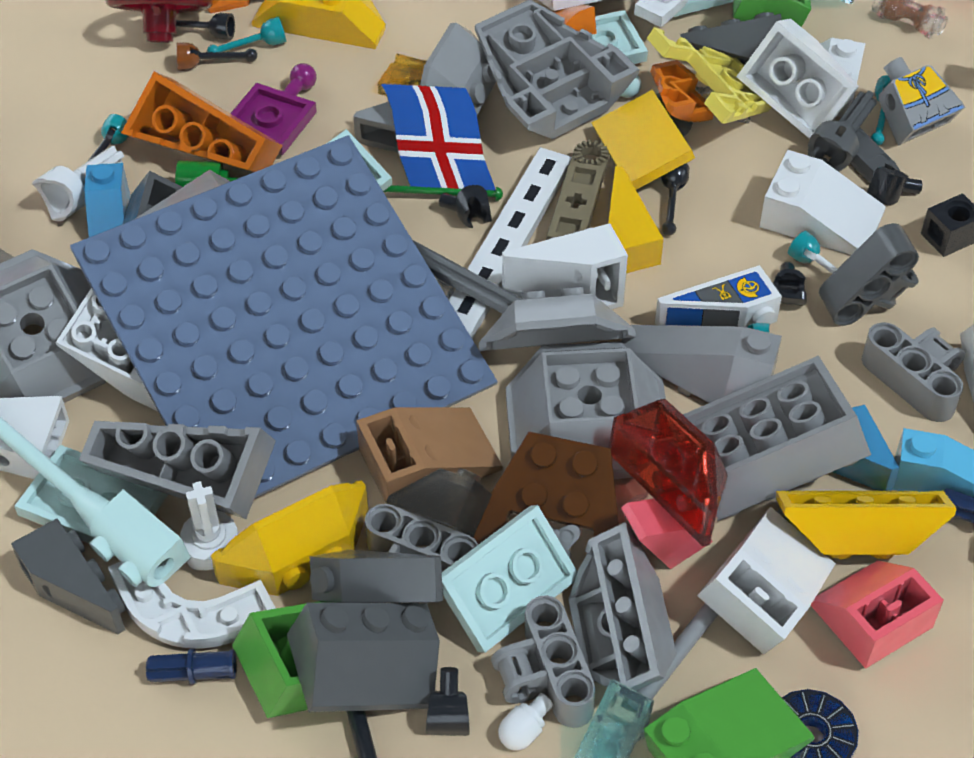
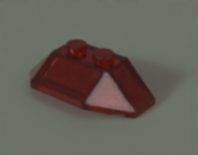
[608,399,728,546]

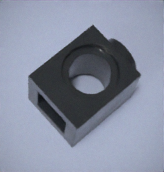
[921,193,974,257]

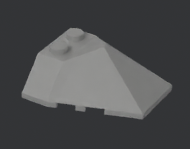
[475,0,639,139]

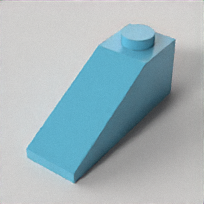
[893,428,974,497]

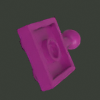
[230,63,317,155]

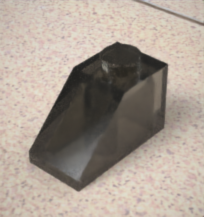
[386,468,492,538]

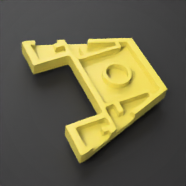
[647,27,771,124]

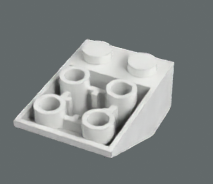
[502,223,628,309]
[56,288,157,411]
[697,507,836,655]

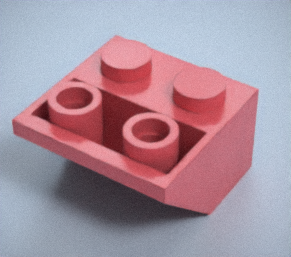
[810,560,944,669]

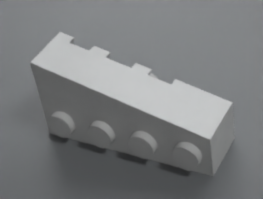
[79,421,276,519]

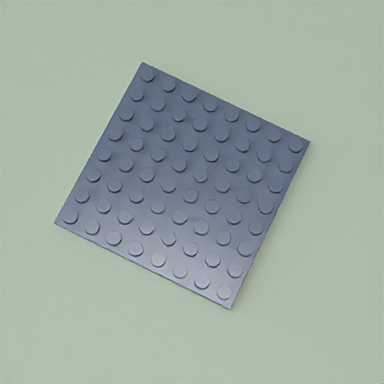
[70,135,498,513]

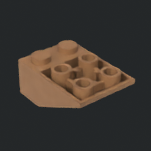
[356,407,503,507]

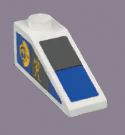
[655,265,782,327]

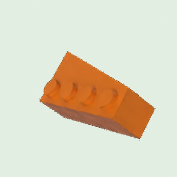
[121,71,283,173]

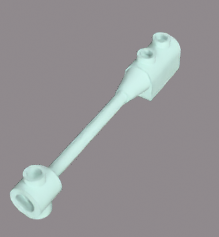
[0,417,191,587]

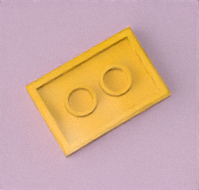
[591,89,695,190]

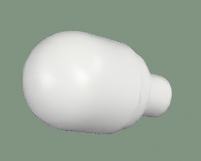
[498,693,554,751]

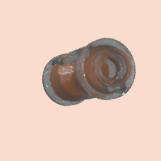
[872,0,948,39]

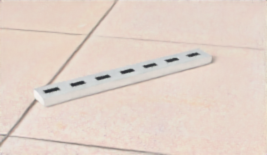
[449,147,572,339]

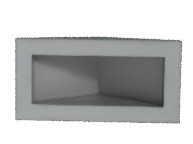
[353,102,398,153]

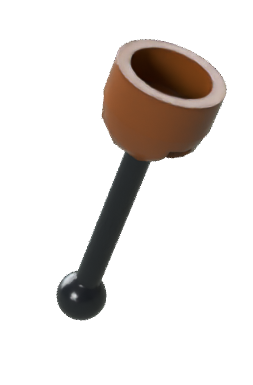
[176,43,258,70]

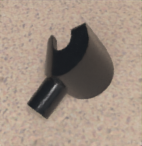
[867,164,923,205]
[439,185,492,228]
[773,262,807,305]
[426,667,470,736]

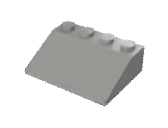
[670,355,871,522]

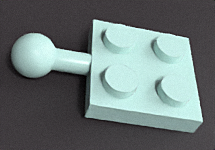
[591,10,648,98]

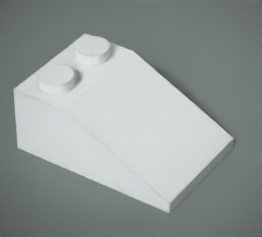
[736,18,859,139]
[760,150,886,255]

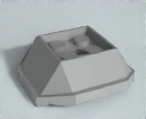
[0,249,106,403]
[506,341,673,479]

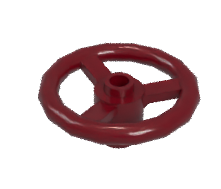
[105,0,213,43]

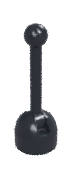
[176,13,235,40]
[661,163,690,236]

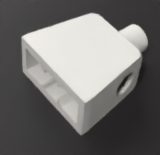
[0,396,69,479]

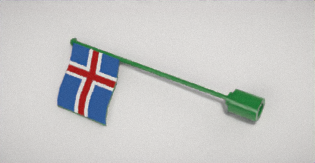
[175,84,503,201]

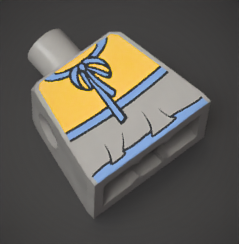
[879,57,965,146]

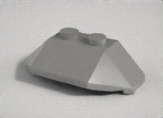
[420,23,496,115]
[478,287,636,351]
[568,522,677,695]

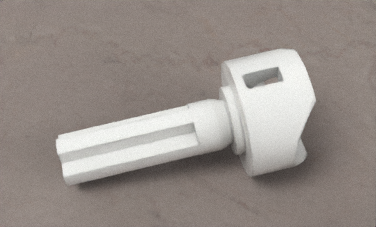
[32,146,124,222]
[180,481,238,571]

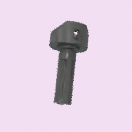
[808,90,877,172]

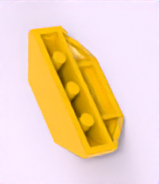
[252,0,386,49]
[211,480,368,596]
[776,491,956,559]

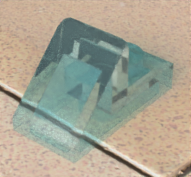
[574,679,654,758]

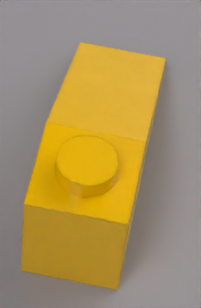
[608,165,664,273]

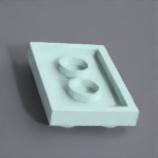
[14,445,168,543]
[442,505,578,653]

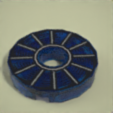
[782,689,859,758]

